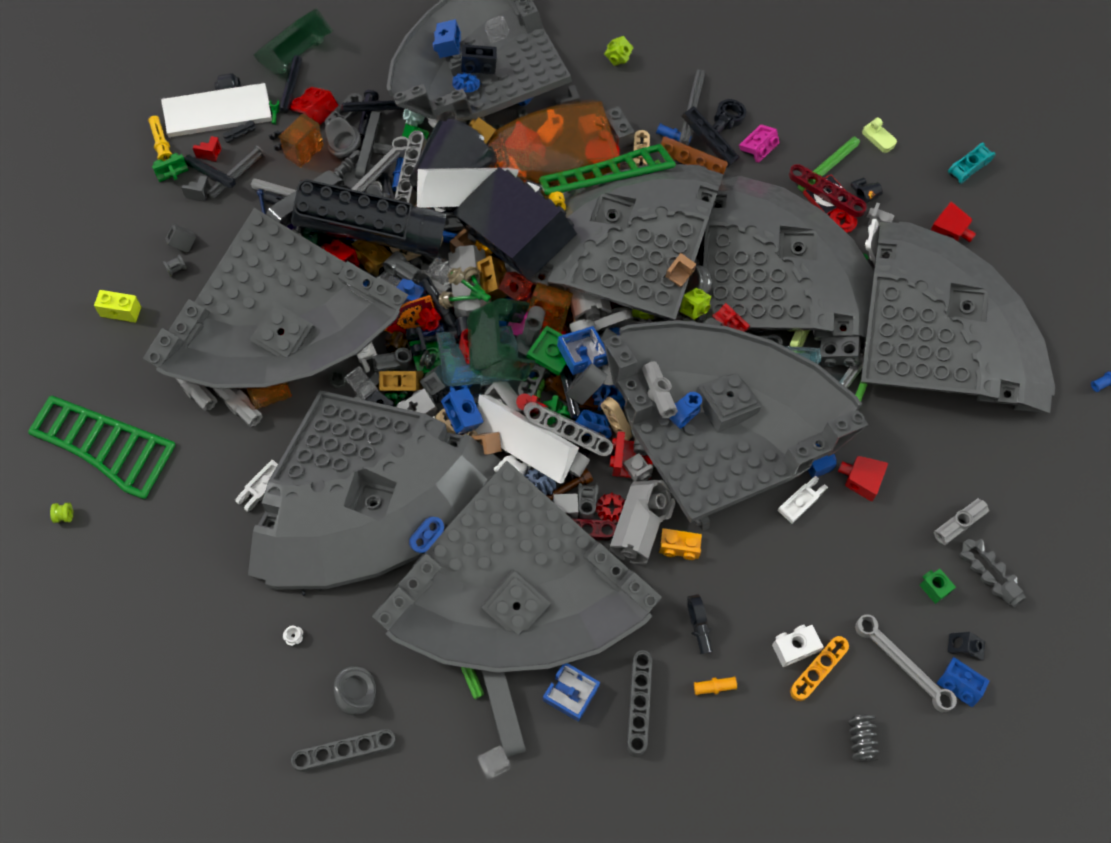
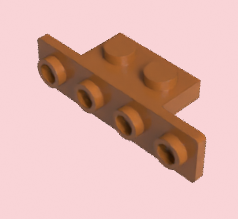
[658,136,728,178]

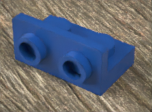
[937,657,990,707]

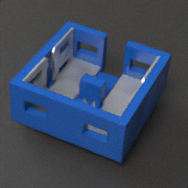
[557,326,608,375]
[543,663,600,722]

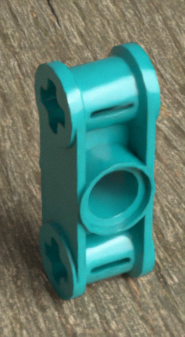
[948,142,996,184]

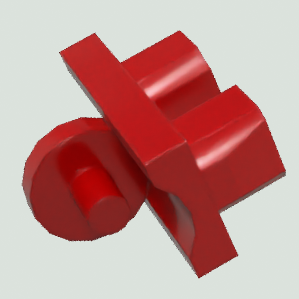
[712,303,750,332]
[516,394,548,416]

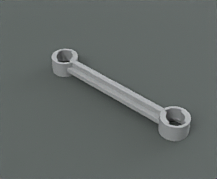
[352,136,408,192]
[855,615,957,713]

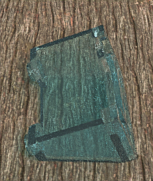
[436,326,519,386]

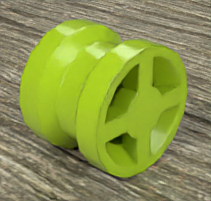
[50,503,73,523]

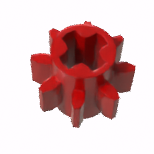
[416,307,441,331]

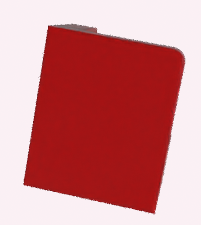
[193,136,221,162]

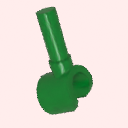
[269,100,280,125]

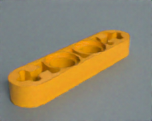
[790,636,849,701]

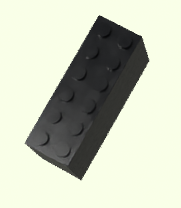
[453,167,577,281]

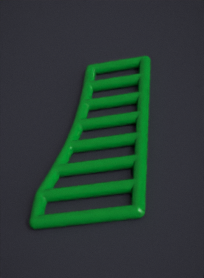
[539,144,676,196]
[28,396,175,499]

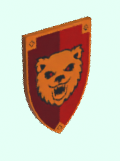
[385,295,440,335]

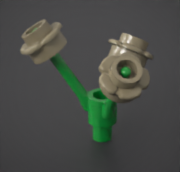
[439,266,491,309]

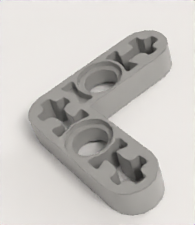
[569,309,633,335]

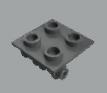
[333,150,374,189]

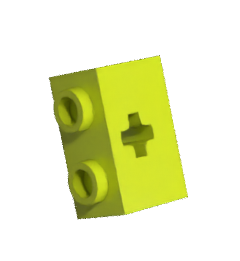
[94,290,141,323]

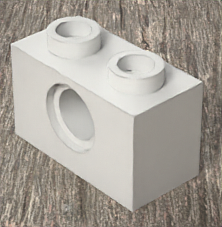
[772,625,823,667]

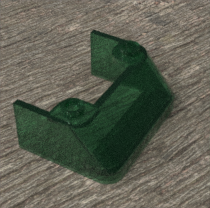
[253,8,333,75]
[467,298,535,381]

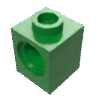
[920,568,956,604]

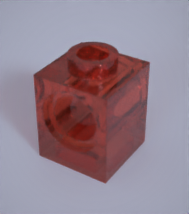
[499,271,533,300]

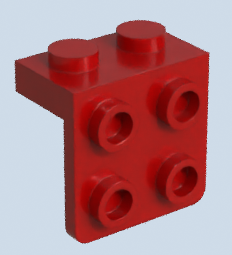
[290,87,339,129]
[610,431,653,480]

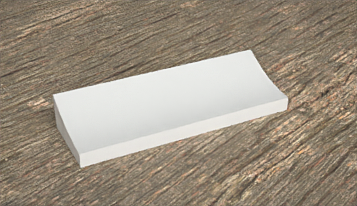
[161,83,272,138]
[417,168,519,208]
[475,394,579,483]

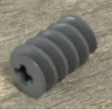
[849,715,879,762]

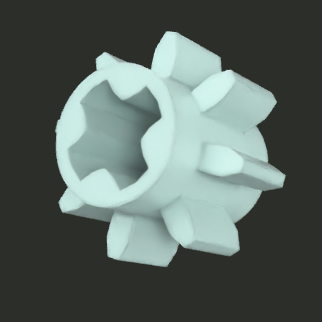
[403,109,425,127]

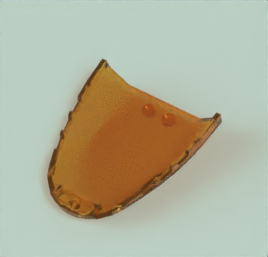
[488,99,620,187]

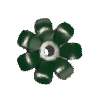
[385,391,409,407]

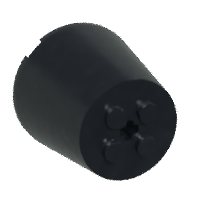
[409,119,497,210]

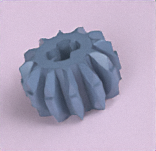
[524,468,556,495]

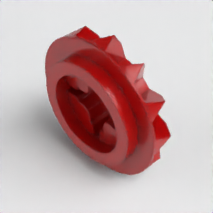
[829,209,857,233]
[596,492,626,523]

